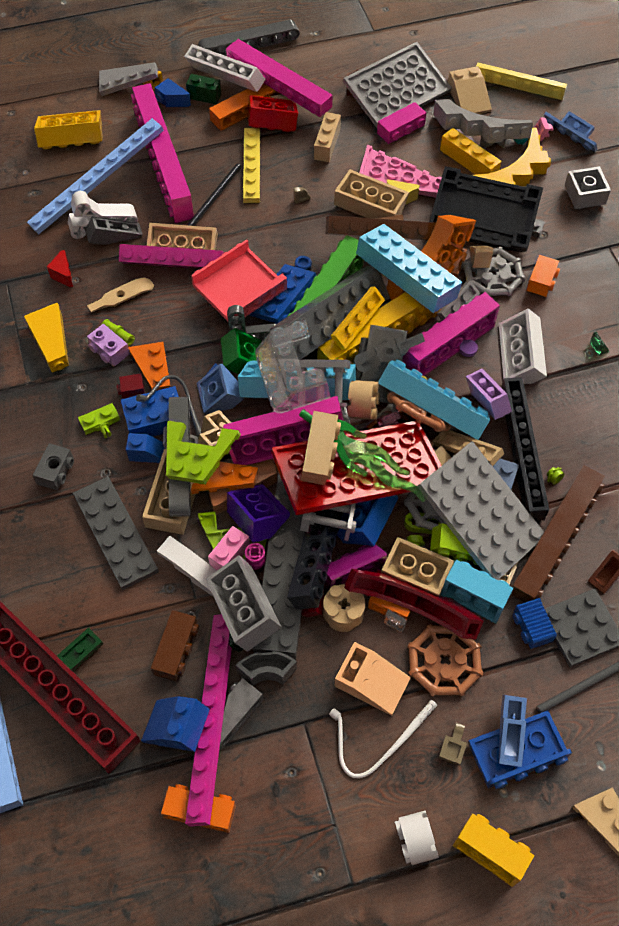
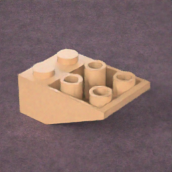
[334,642,411,716]

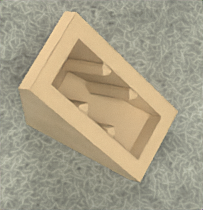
[470,246,493,268]

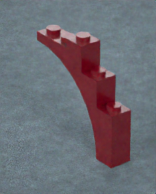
[344,569,484,640]

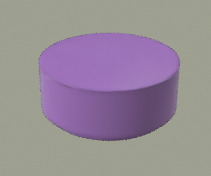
[460,340,478,357]

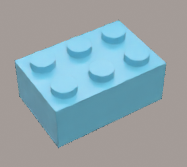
[441,560,513,623]

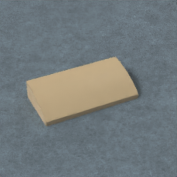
[147,223,218,250]

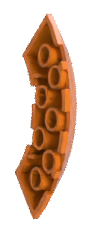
[387,215,476,301]

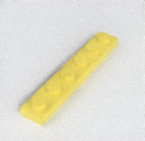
[476,63,567,100]
[243,128,260,203]

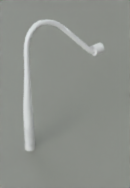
[329,700,437,778]

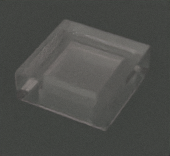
[384,610,407,633]

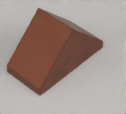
[588,550,619,594]

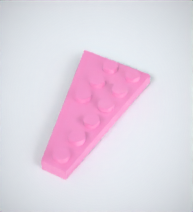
[359,145,442,198]

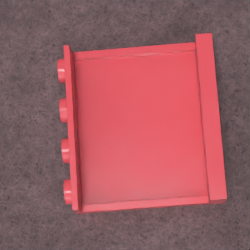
[191,240,287,321]

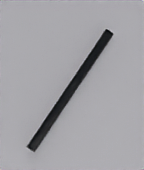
[187,163,241,226]

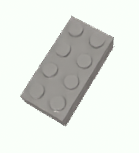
[206,555,282,652]

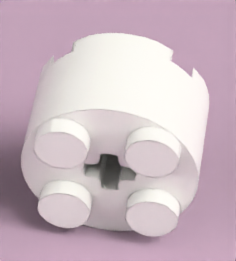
[395,811,439,865]

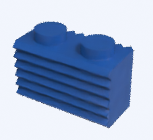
[513,598,557,649]

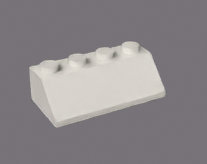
[499,309,547,384]

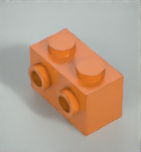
[526,255,560,297]

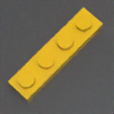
[331,286,385,350]

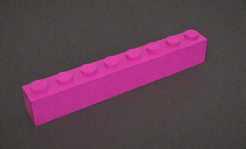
[226,39,333,117]

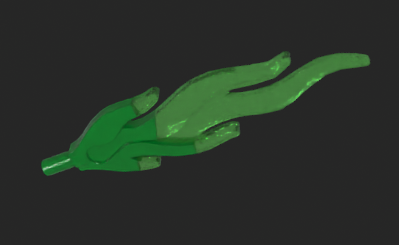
[299,409,425,503]

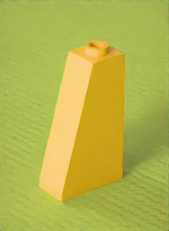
[24,303,69,373]

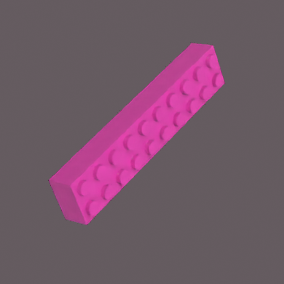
[131,83,194,223]

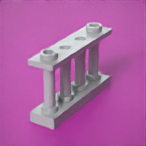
[270,360,350,411]
[300,503,356,541]

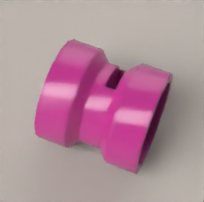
[245,543,266,570]

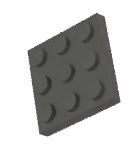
[545,588,619,668]

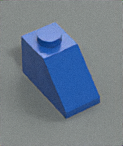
[155,78,191,107]
[126,433,165,463]

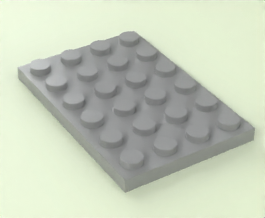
[343,42,452,128]
[417,441,544,580]

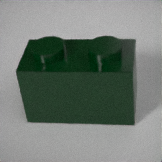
[186,74,222,105]

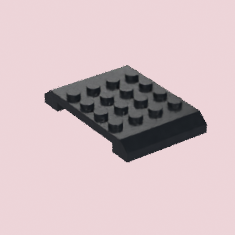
[429,166,543,252]

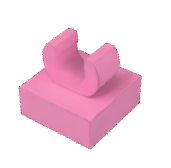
[534,117,554,141]

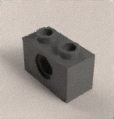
[33,443,74,491]

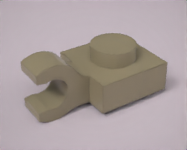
[438,723,467,766]

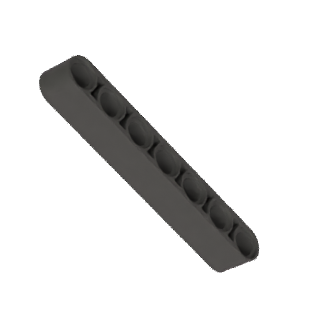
[198,20,300,56]
[169,396,191,517]

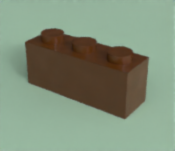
[151,610,199,682]

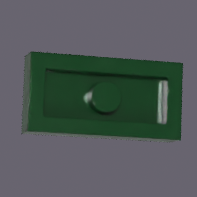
[57,627,103,671]

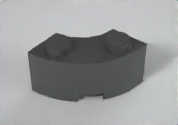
[236,651,297,686]

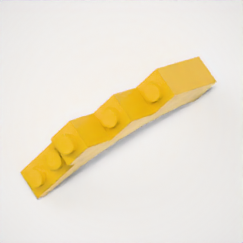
[473,128,551,186]

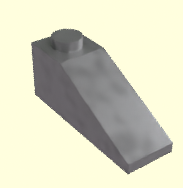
[219,678,263,750]

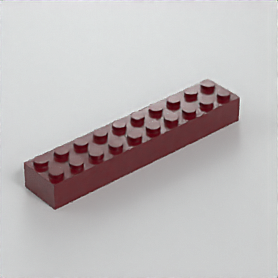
[0,601,141,774]

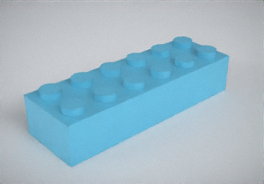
[356,224,462,313]
[378,359,490,440]
[238,360,356,400]

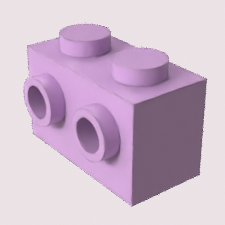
[87,324,130,367]

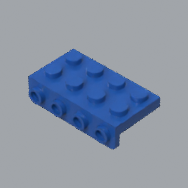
[249,264,316,324]
[468,710,572,789]

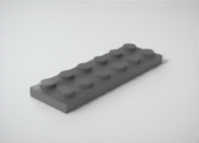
[73,476,159,590]

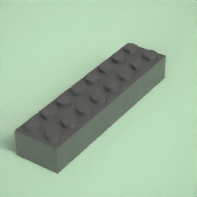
[270,266,390,360]

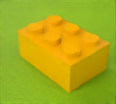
[452,813,535,887]

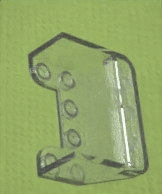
[255,318,331,413]

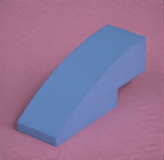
[499,695,527,767]

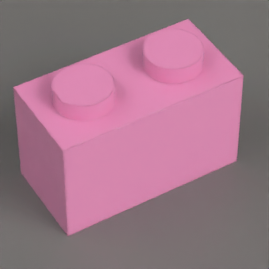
[208,526,250,570]

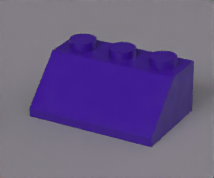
[227,484,290,542]

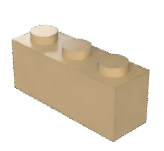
[314,112,341,162]

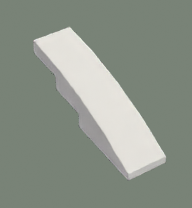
[157,536,217,597]

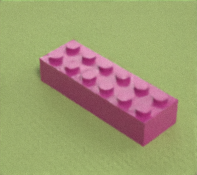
[402,292,500,376]
[223,396,347,465]

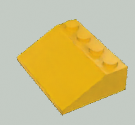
[34,110,103,149]

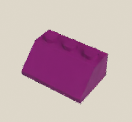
[325,544,387,591]

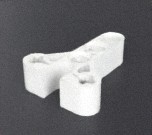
[68,191,138,239]

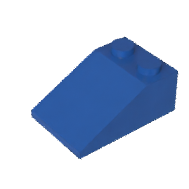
[141,696,210,752]

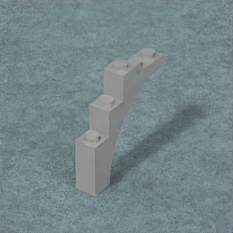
[433,99,533,143]

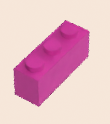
[377,102,427,144]

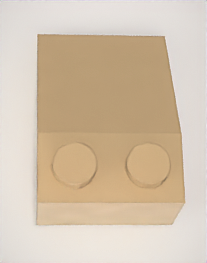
[448,66,492,114]

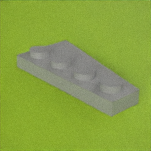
[99,62,158,96]

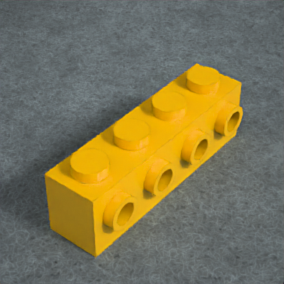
[440,128,501,175]

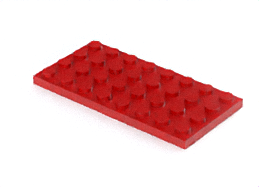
[271,421,442,515]

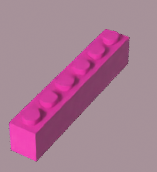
[119,244,225,269]

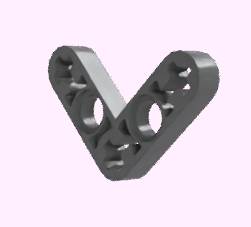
[227,305,276,342]

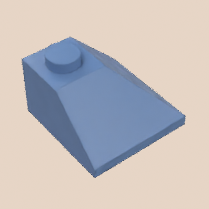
[197,363,244,414]

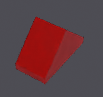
[47,250,73,287]

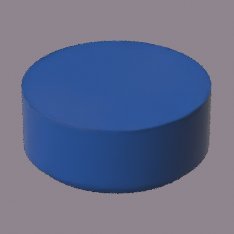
[295,256,312,271]

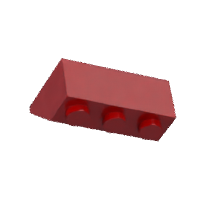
[248,95,298,132]

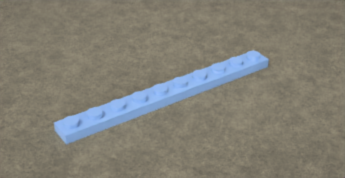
[27,118,164,235]

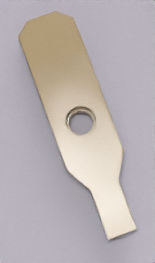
[87,277,154,313]

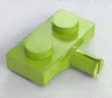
[78,403,120,438]

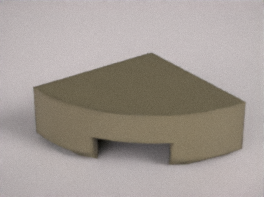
[294,187,311,203]

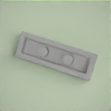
[437,280,480,321]

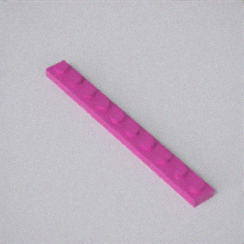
[185,614,233,827]

